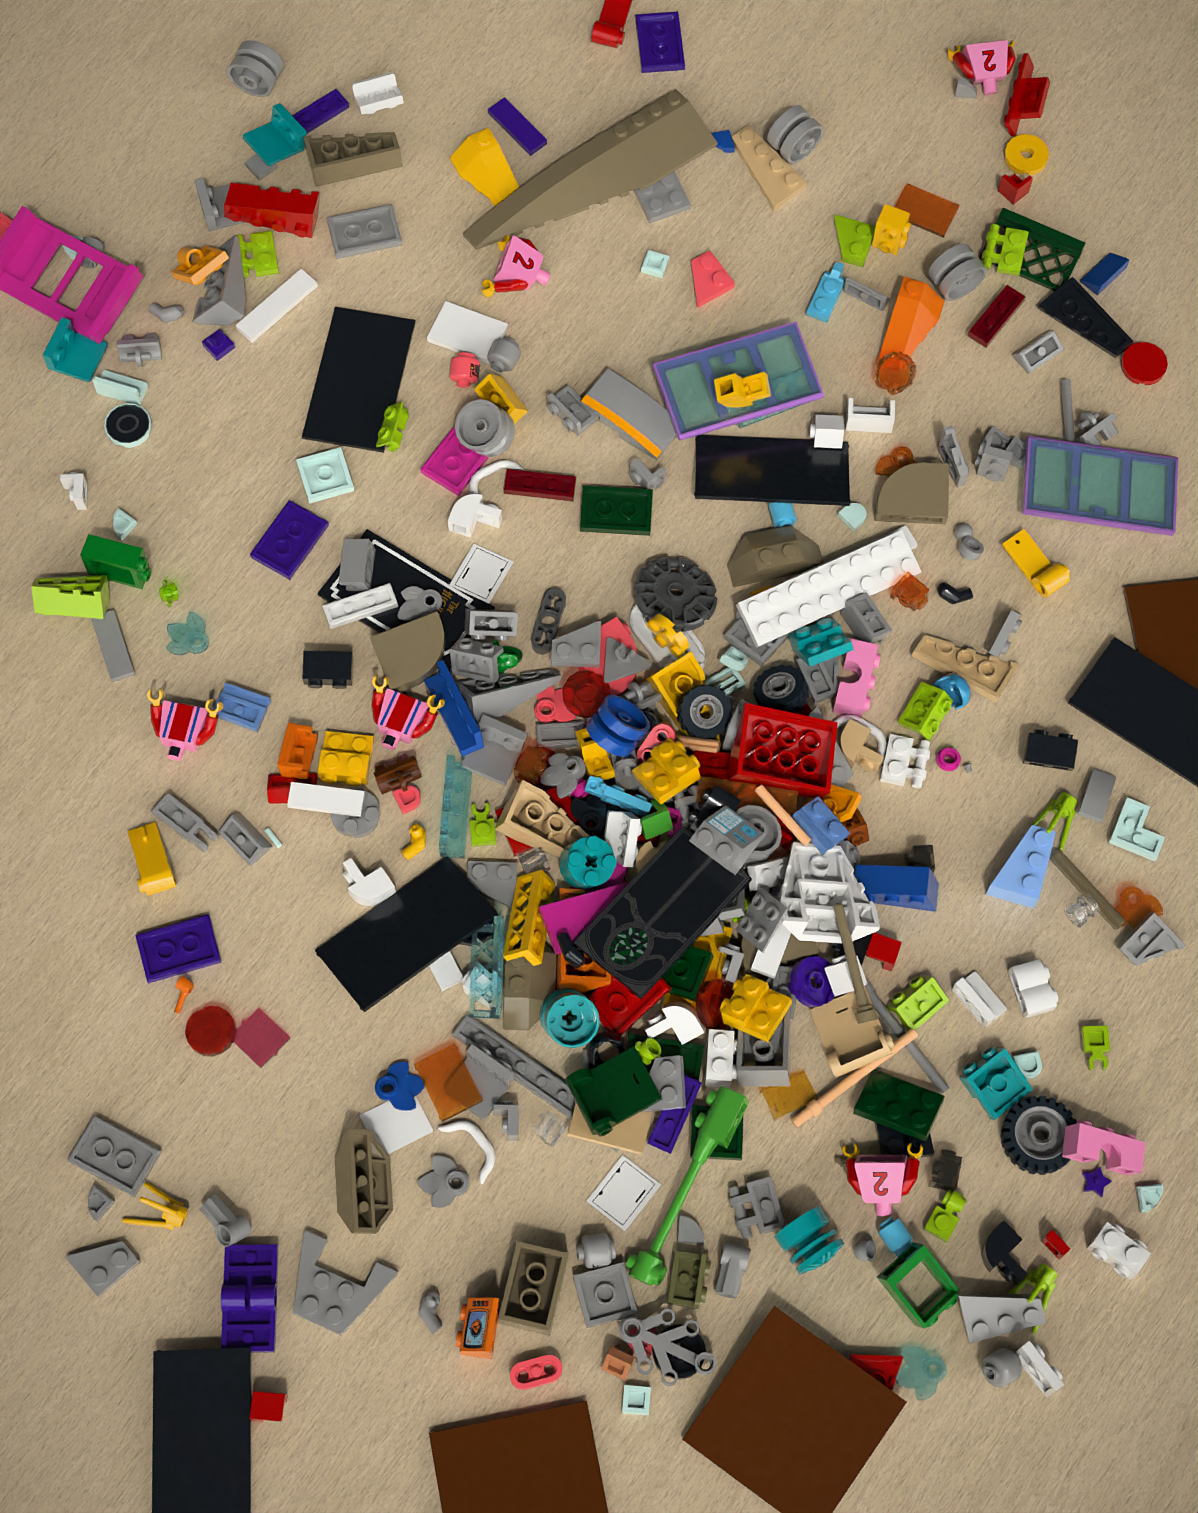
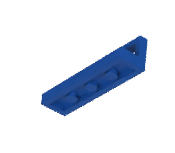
[424,660,484,757]

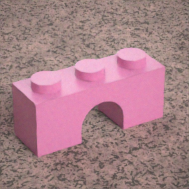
[833,638,881,718]
[1062,1121,1145,1176]

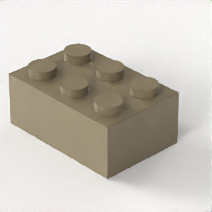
[498,1241,568,1336]

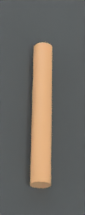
[754,784,812,846]

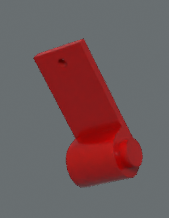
[591,0,633,48]

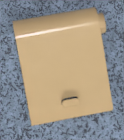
[809,986,895,1078]

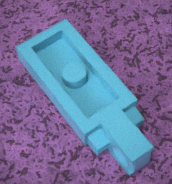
[806,262,845,323]
[584,776,652,817]

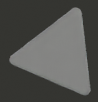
[604,637,652,683]

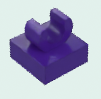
[202,329,235,361]

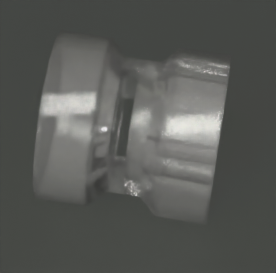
[1064,893,1100,927]

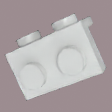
[352,72,404,115]
[603,810,642,868]

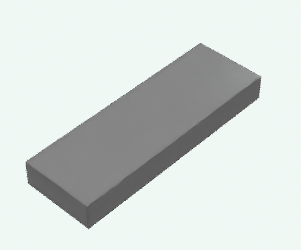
[91,610,135,682]

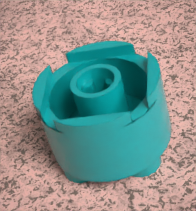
[560,836,617,889]

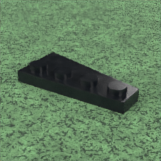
[1038,277,1133,358]

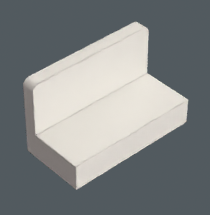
[952,972,1007,1028]

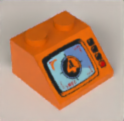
[456,1298,500,1359]

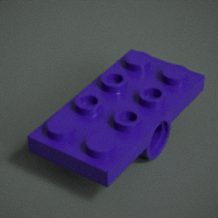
[221,1244,279,1353]

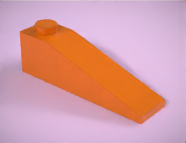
[876,277,945,372]
[556,888,611,993]

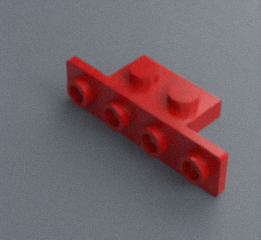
[1004,53,1050,136]

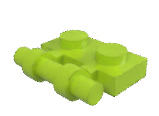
[981,224,1029,276]
[236,231,279,278]

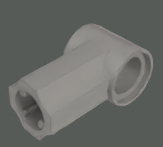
[200,1195,251,1247]
[715,1242,751,1299]

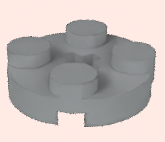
[331,788,380,838]

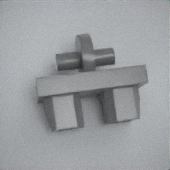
[117,333,162,367]
[1075,411,1118,446]
[620,681,662,712]
[610,748,641,791]

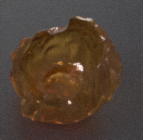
[874,351,917,395]

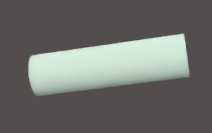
[264,828,282,848]

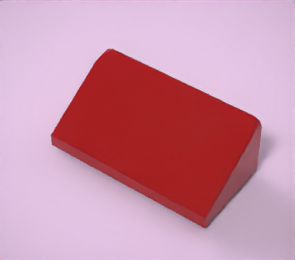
[267,773,318,804]

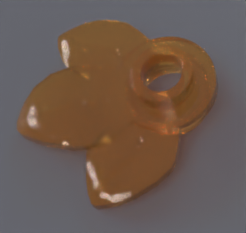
[875,446,917,478]
[1115,886,1163,929]

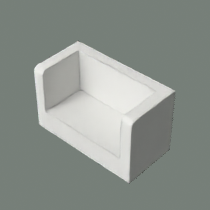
[845,398,895,433]

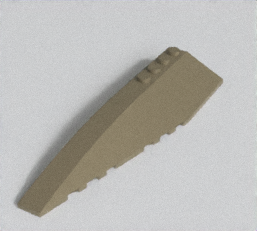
[463,89,717,250]

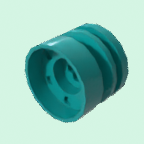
[539,988,600,1048]
[774,1206,845,1275]

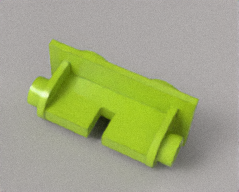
[376,402,409,452]

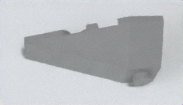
[193,235,246,326]
[455,668,562,725]

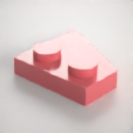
[691,250,735,308]

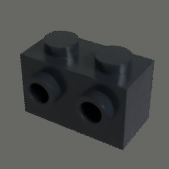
[302,651,353,689]
[1023,729,1078,771]

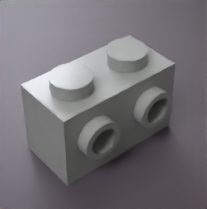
[464,609,518,640]

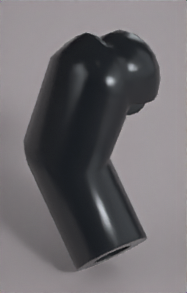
[937,582,973,604]

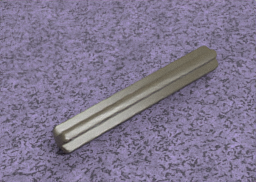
[1050,851,1125,930]

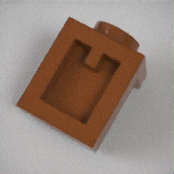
[842,808,869,846]

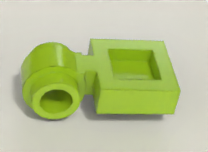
[923,1189,967,1242]

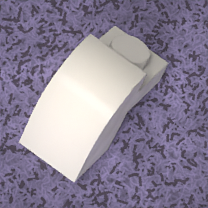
[448,494,502,537]
[342,858,396,906]
[645,1001,706,1045]

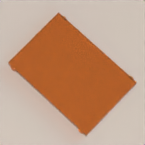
[895,183,960,238]
[414,1044,483,1122]

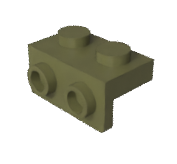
[667,1250,711,1309]

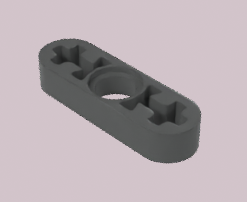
[531,588,566,655]

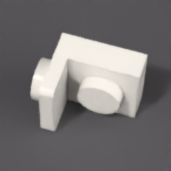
[60,472,88,510]

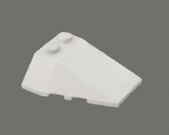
[779,842,880,943]

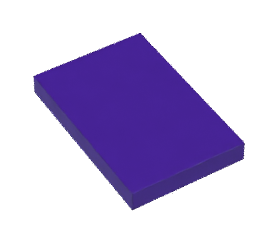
[635,11,685,73]
[250,500,329,580]
[135,914,222,984]

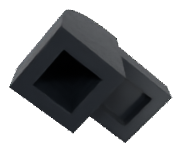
[982,1221,1027,1285]

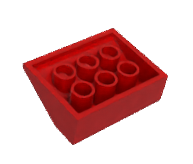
[727,703,838,799]

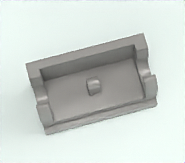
[338,539,376,591]
[840,592,892,644]

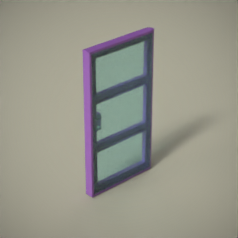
[652,321,824,441]
[1022,435,1178,536]

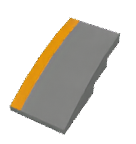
[581,368,677,460]

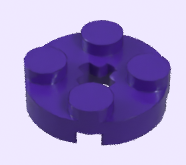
[788,956,834,1007]

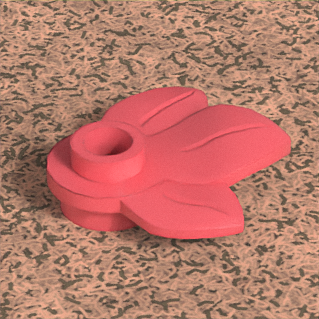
[534,686,580,723]

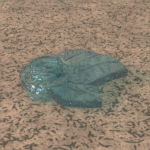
[166,612,209,655]
[896,1347,947,1401]

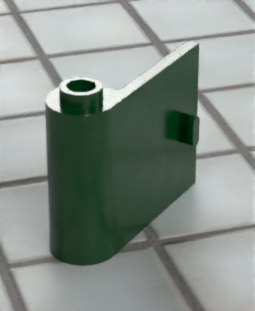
[565,1046,663,1137]

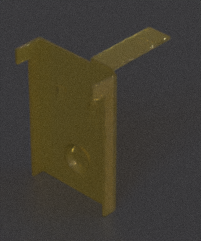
[760,1071,818,1121]

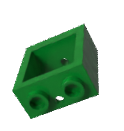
[80,534,151,589]
[877,1242,961,1329]

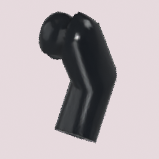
[556,933,585,968]

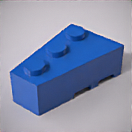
[855,865,939,912]

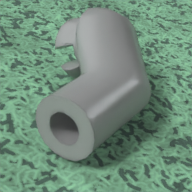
[149,302,184,323]
[419,1292,442,1334]

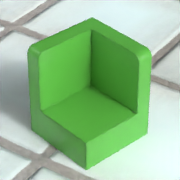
[640,799,673,840]

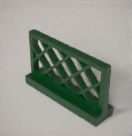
[979,208,1086,291]

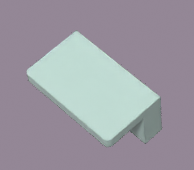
[92,370,148,406]

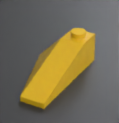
[450,128,519,207]
[645,652,722,747]

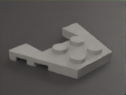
[293,1230,398,1336]

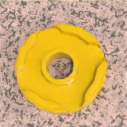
[1004,134,1049,175]

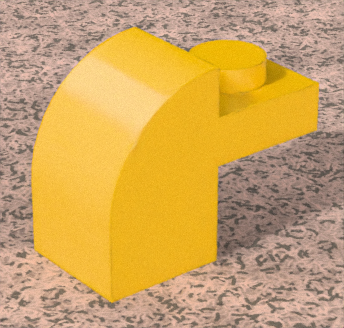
[714,372,771,408]
[575,728,615,780]

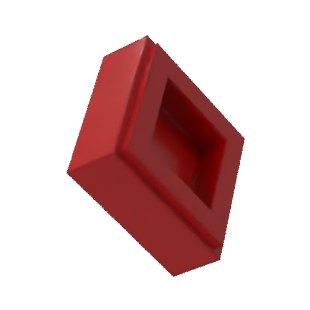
[1042,1230,1070,1260]

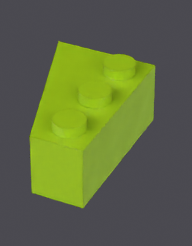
[31,575,110,619]

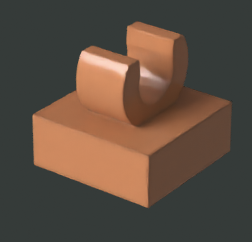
[601,1343,635,1380]

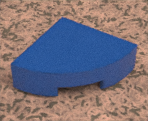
[711,130,735,153]

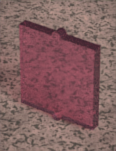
[229,1008,291,1068]

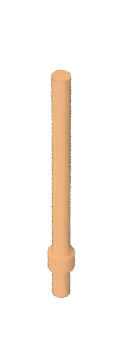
[791,1028,918,1127]

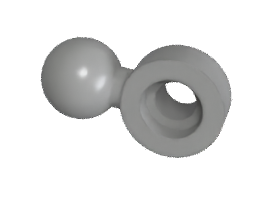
[955,523,984,560]

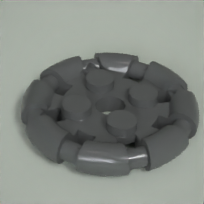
[633,556,717,632]

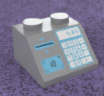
[689,805,765,875]

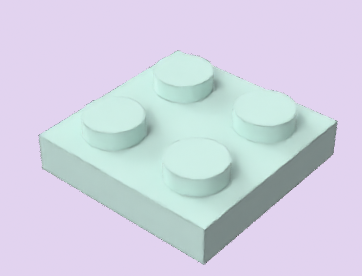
[296,447,354,504]

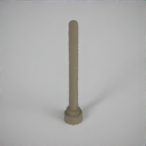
[833,903,877,1024]

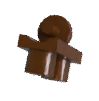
[373,754,422,794]

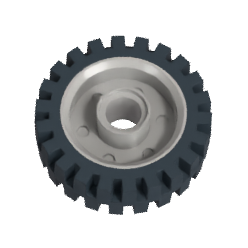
[1000,1096,1077,1175]

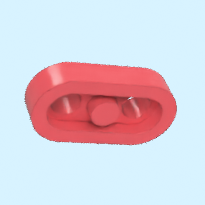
[637,722,676,764]
[510,1355,562,1390]

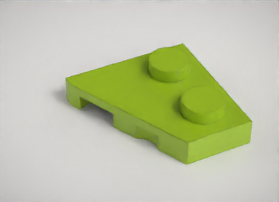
[834,214,876,267]

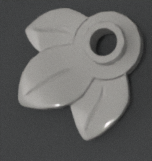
[398,586,442,621]
[540,753,586,799]
[417,1156,469,1208]

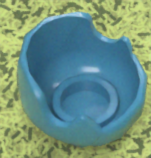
[934,673,971,710]

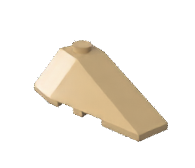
[495,780,590,867]

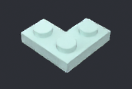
[1109,797,1165,861]

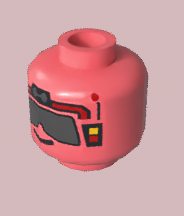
[449,352,480,388]

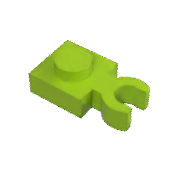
[469,803,496,847]
[1081,1026,1110,1070]

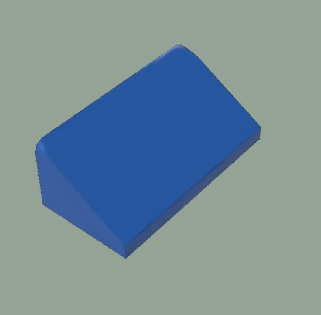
[1080,253,1129,296]

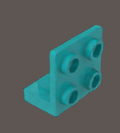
[243,103,307,166]
[43,317,108,382]

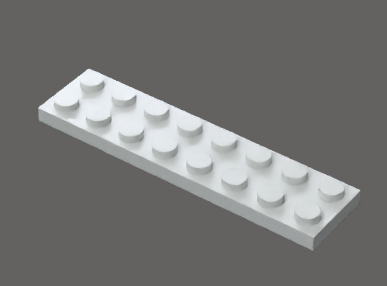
[736,530,922,648]

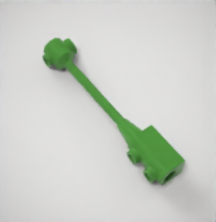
[626,1086,749,1286]

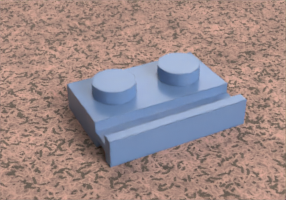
[214,682,271,732]
[791,796,850,855]

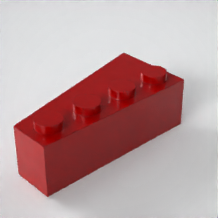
[224,183,319,238]

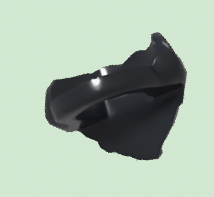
[586,1031,625,1067]

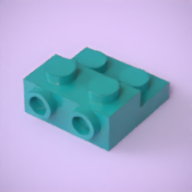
[788,618,854,667]
[959,1046,1033,1120]

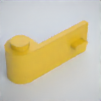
[1002,529,1070,598]
[127,822,177,896]

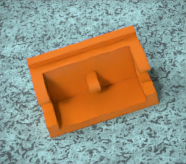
[277,722,318,779]

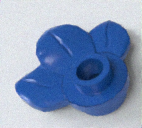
[375,1062,426,1111]

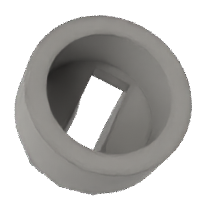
[853,1240,876,1261]

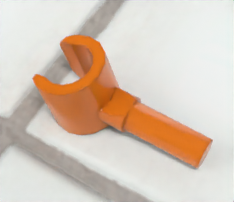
[174,976,194,1014]

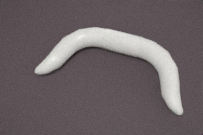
[469,460,526,494]
[833,714,887,764]
[438,1120,496,1184]

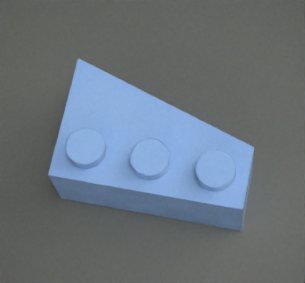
[986,825,1056,908]

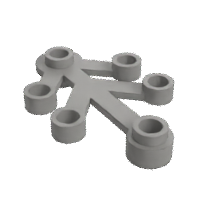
[619,1308,716,1387]

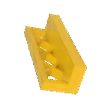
[503,870,555,966]

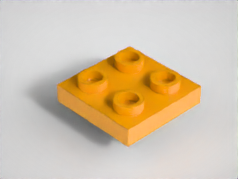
[171,245,229,285]

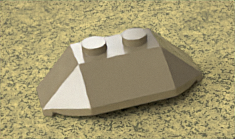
[727,525,824,588]
[503,939,557,1031]
[335,1128,393,1234]

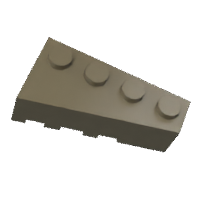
[303,132,403,187]

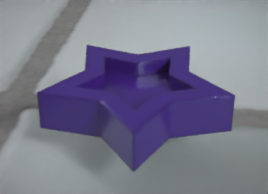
[1082,1167,1112,1198]

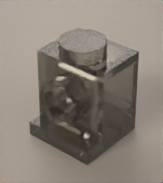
[904,845,935,872]
[928,1150,962,1191]

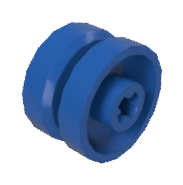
[586,695,650,757]

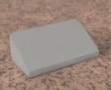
[844,277,890,311]
[1012,330,1064,373]
[218,813,273,866]

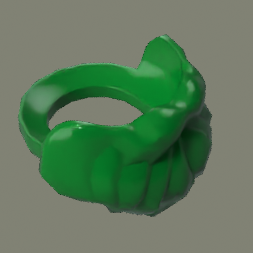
[492,640,523,674]

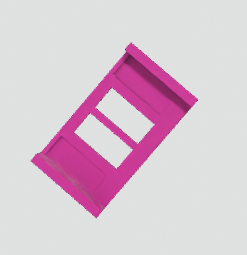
[0,206,143,345]

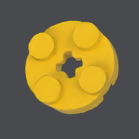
[646,613,690,658]

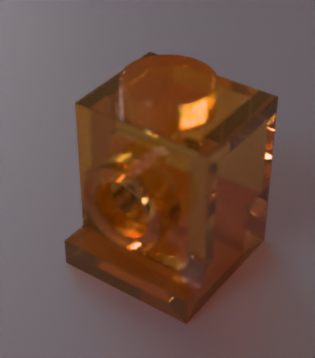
[890,572,930,611]
[514,745,547,787]

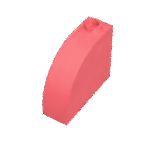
[577,617,637,698]

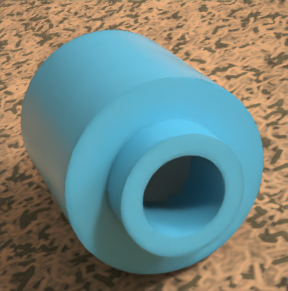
[768,502,797,528]
[878,1217,914,1257]

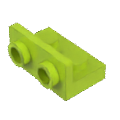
[897,682,953,741]
[886,975,950,1031]

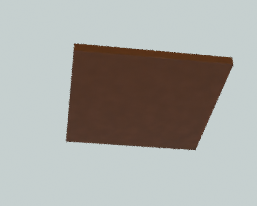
[1123,579,1198,690]
[682,1306,907,1513]
[429,1401,608,1513]

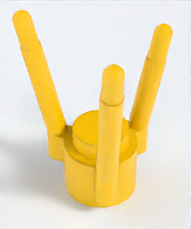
[122,1182,188,1231]

